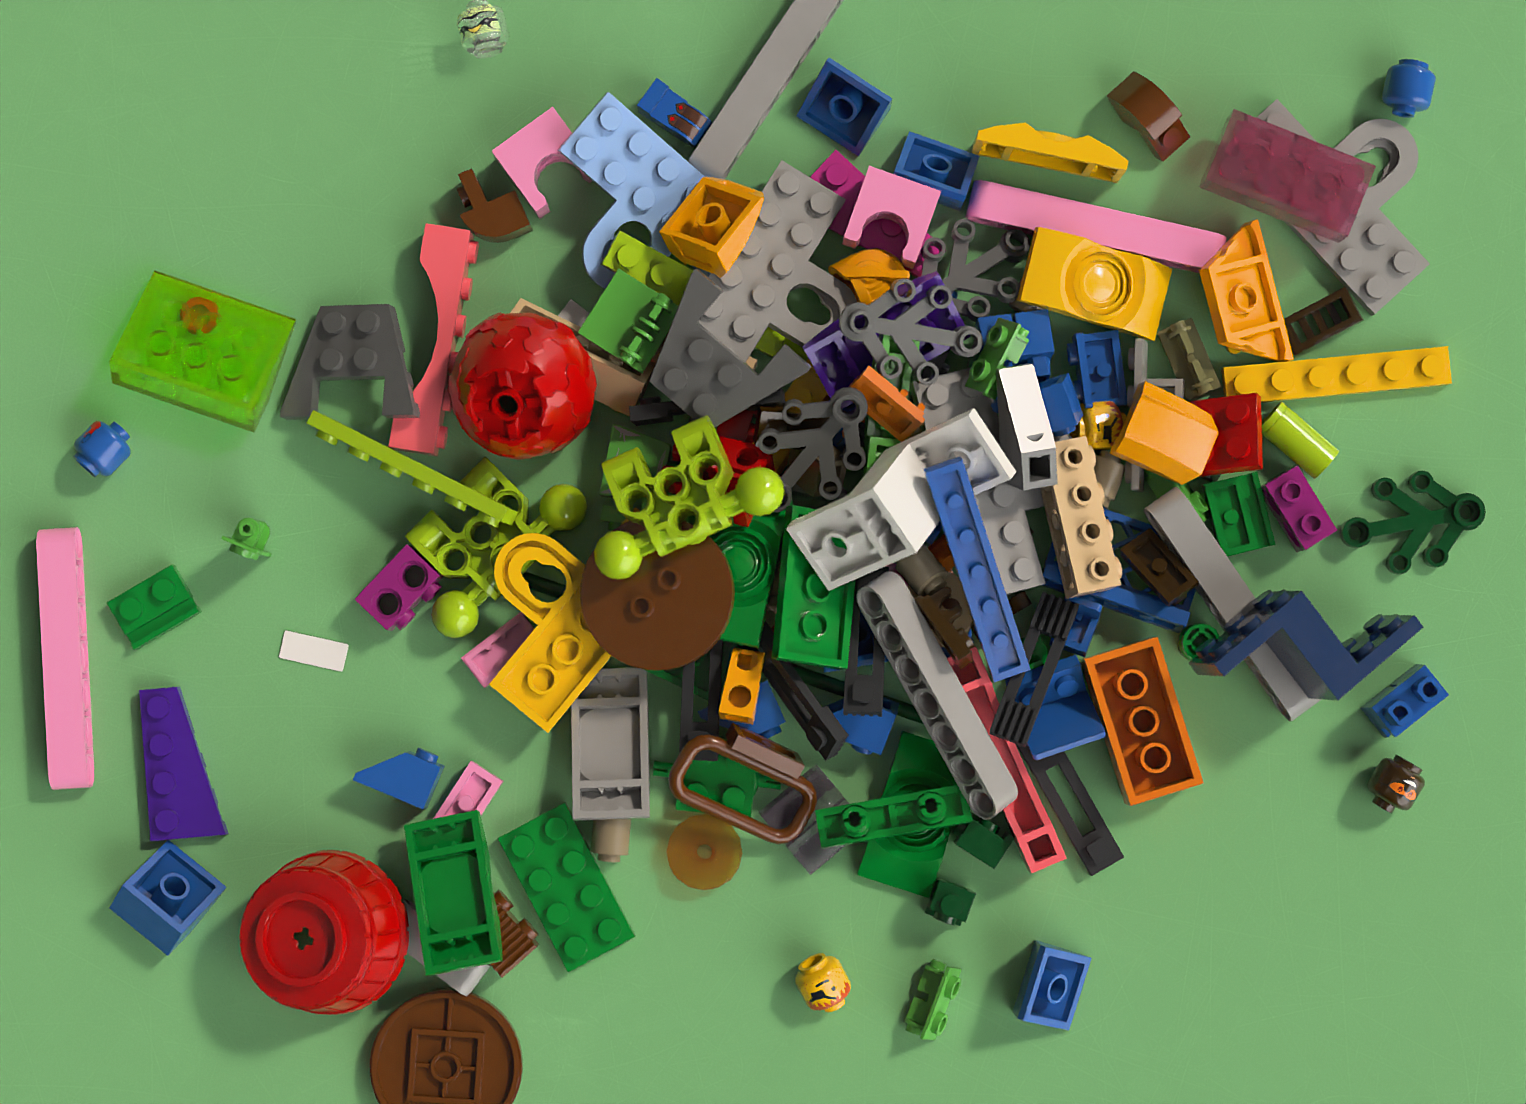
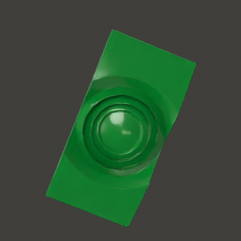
[709,500,793,648]
[857,731,957,898]
[404,810,503,976]

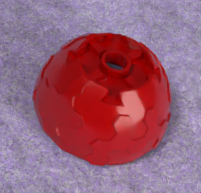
[448,312,597,460]

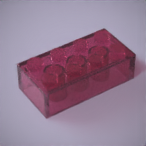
[1199,109,1376,243]

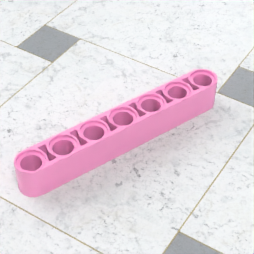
[965,180,1226,273]
[36,527,94,790]

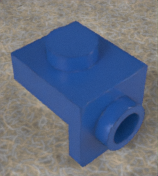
[1049,595,1102,658]

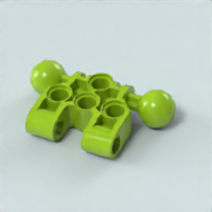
[594,415,784,579]
[405,456,587,638]

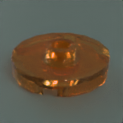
[667,814,742,890]

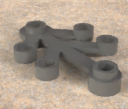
[921,219,1030,322]
[839,279,983,385]
[758,387,868,512]

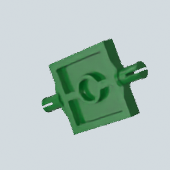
[653,737,781,817]

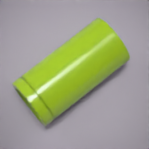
[1262,401,1339,479]

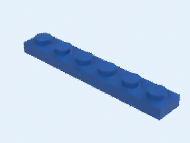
[923,456,1031,682]

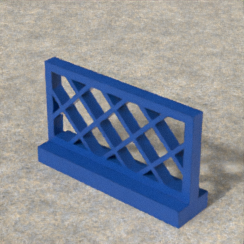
[1041,508,1196,633]

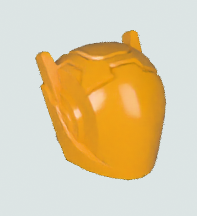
[828,248,910,305]

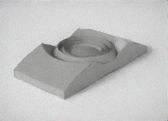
[571,668,650,820]

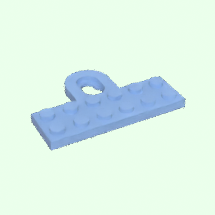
[558,92,710,289]

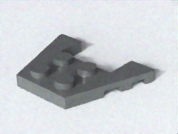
[650,268,811,427]
[280,304,420,420]

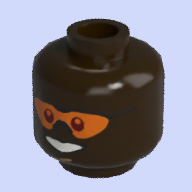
[1367,754,1425,813]

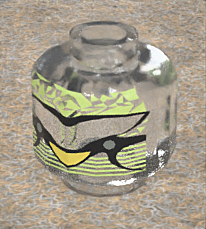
[457,0,510,59]

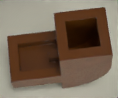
[1107,71,1190,162]
[456,168,533,243]

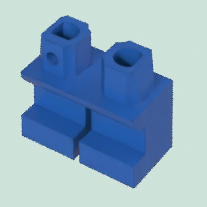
[974,309,1055,382]
[1361,664,1449,738]

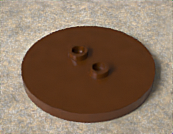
[580,521,735,671]
[370,989,523,1104]

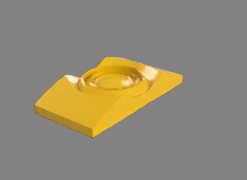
[971,122,1129,183]
[1017,227,1172,341]

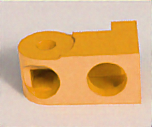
[719,647,765,725]

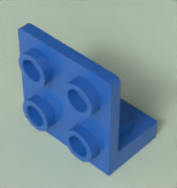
[1004,655,1106,760]

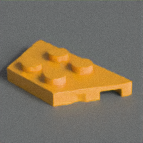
[1199,219,1294,362]

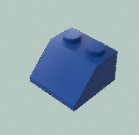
[109,840,226,956]

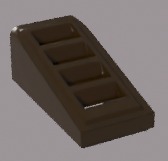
[1284,287,1364,356]

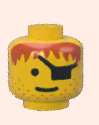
[1070,401,1126,451]
[795,953,851,1013]

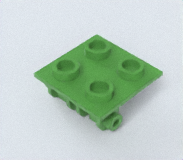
[578,268,679,374]

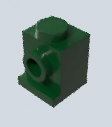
[952,818,1015,870]
[924,877,976,926]

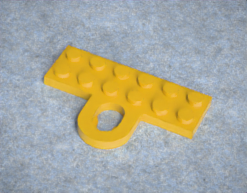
[489,507,640,733]

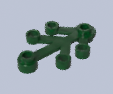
[1340,471,1486,574]

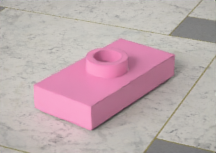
[461,612,535,688]

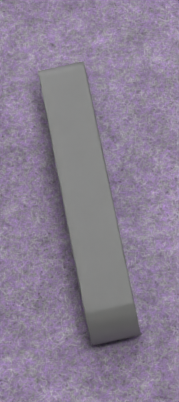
[688,0,844,179]
[1144,487,1322,722]
[857,571,1018,820]

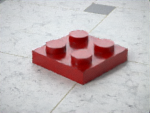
[1187,393,1263,477]

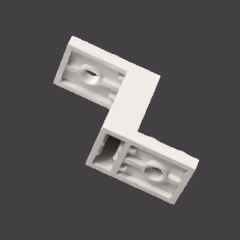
[786,408,1016,591]

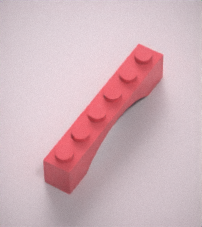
[388,223,479,457]
[947,646,1067,873]

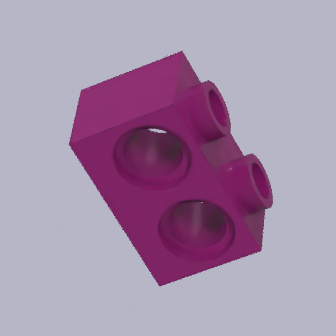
[1261,465,1337,552]
[354,544,444,631]

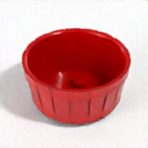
[240,850,409,1015]

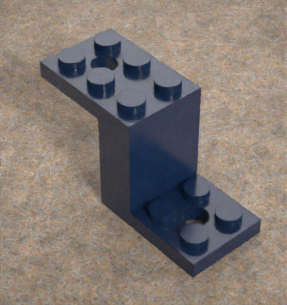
[1189,590,1424,701]

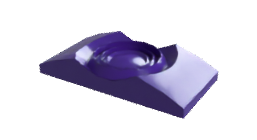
[802,271,971,409]

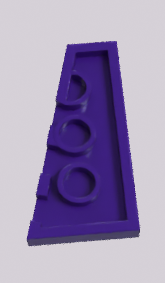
[139,687,229,841]

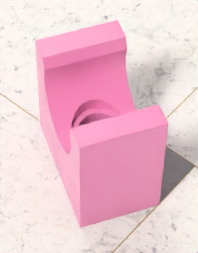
[492,107,592,219]
[842,166,941,269]

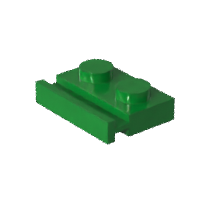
[1202,472,1276,557]
[106,564,202,650]

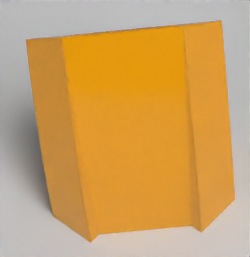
[659,176,764,278]
[1109,381,1219,485]

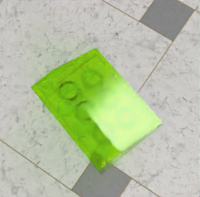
[109,270,296,433]

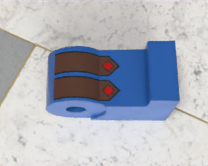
[637,78,712,148]

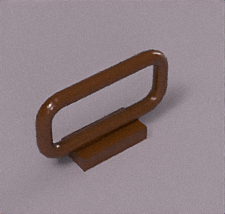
[668,722,817,844]

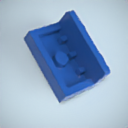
[1067,330,1127,409]

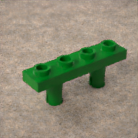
[815,785,972,849]

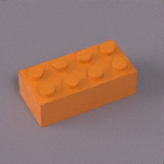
[1079,637,1204,806]

